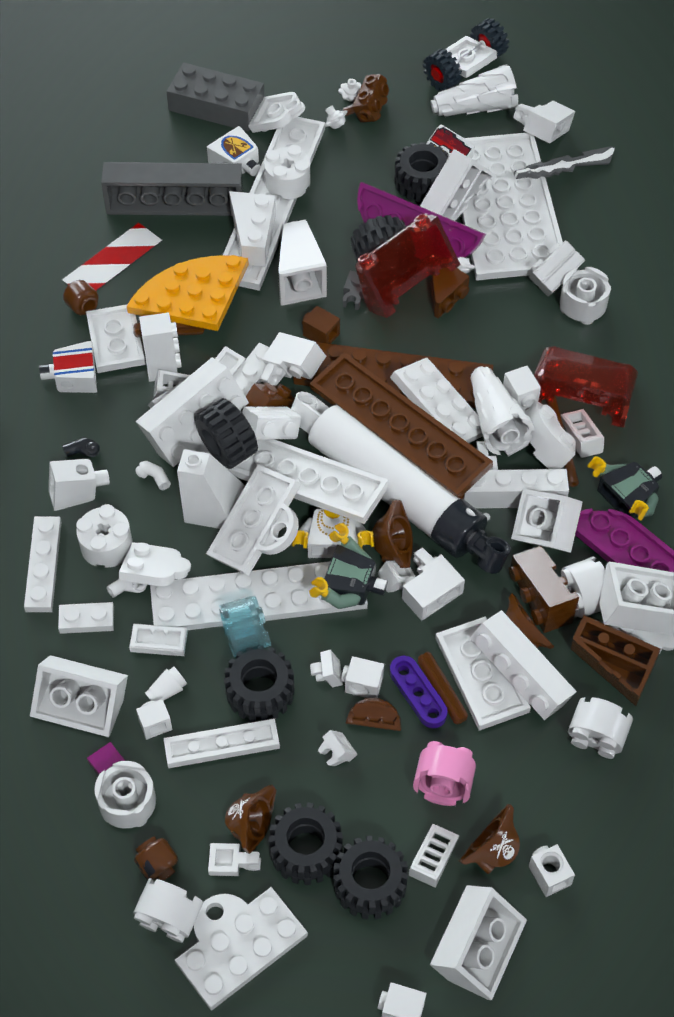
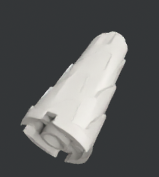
[430,64,518,117]
[470,366,535,455]

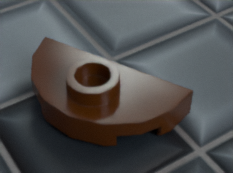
[346,698,401,731]

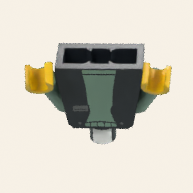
[587,456,662,521]
[309,523,388,609]

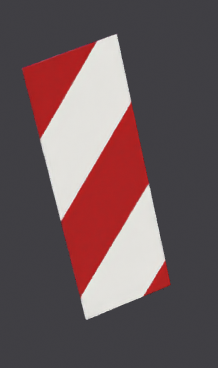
[62,223,162,290]

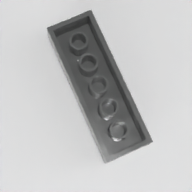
[101,162,243,216]

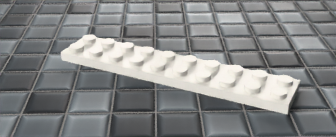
[223,117,325,291]

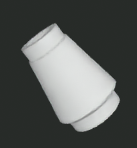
[145,666,187,701]

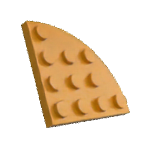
[127,255,249,331]

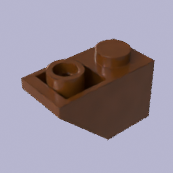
[431,262,470,318]
[241,383,295,411]

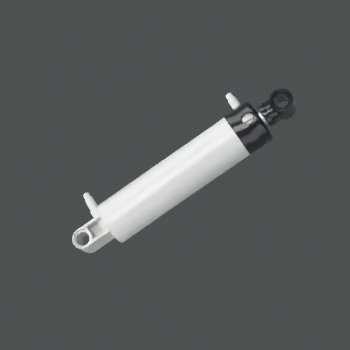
[291,392,511,574]

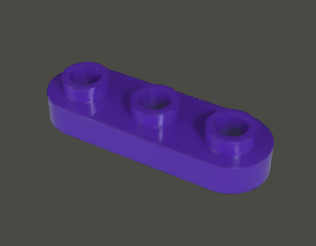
[390,656,447,728]

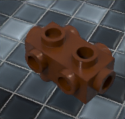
[343,74,389,122]

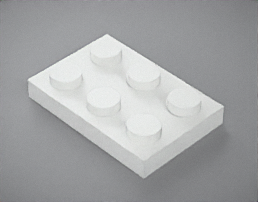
[86,304,146,373]

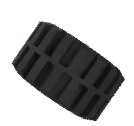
[394,142,449,203]
[351,215,414,277]
[195,398,258,469]
[224,646,295,722]
[269,803,343,885]
[333,836,408,919]

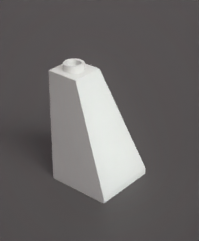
[279,219,327,306]
[177,449,245,529]

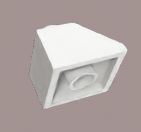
[511,488,583,553]

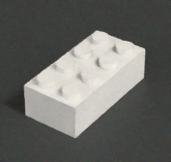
[135,357,249,467]

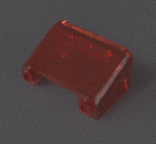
[355,213,461,318]
[534,346,638,428]

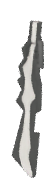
[514,146,614,179]

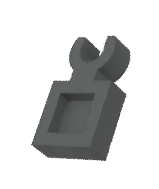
[343,270,373,310]

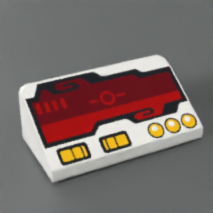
[426,125,475,159]

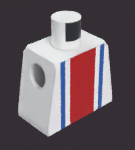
[39,341,97,393]

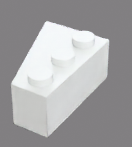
[420,149,497,221]
[229,191,276,267]
[139,313,182,382]

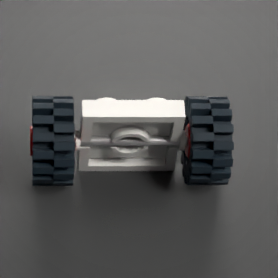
[423,18,509,92]

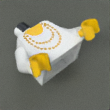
[292,509,374,558]

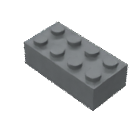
[167,62,265,132]

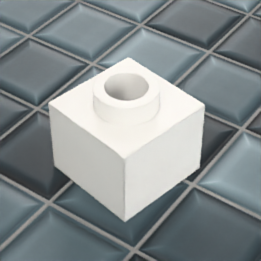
[136,699,172,740]

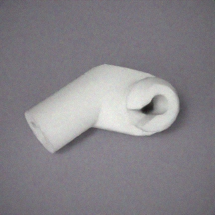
[136,461,171,490]
[106,579,147,598]

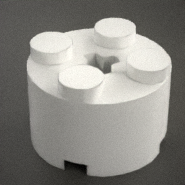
[264,144,310,199]
[560,267,611,325]
[76,504,132,568]
[561,557,605,618]
[568,697,633,759]
[95,761,156,828]
[133,878,203,943]

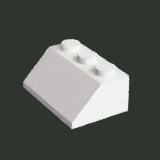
[599,562,674,635]
[30,655,128,737]
[430,885,527,1000]

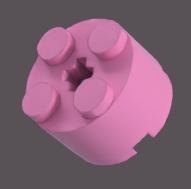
[413,741,476,806]

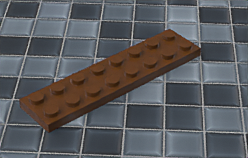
[294,342,493,408]
[310,352,493,498]

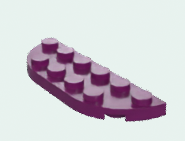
[357,182,486,264]
[575,508,674,572]

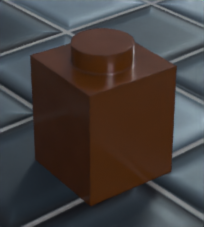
[302,306,340,344]

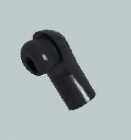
[62,437,100,457]

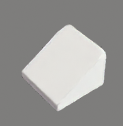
[378,561,415,593]

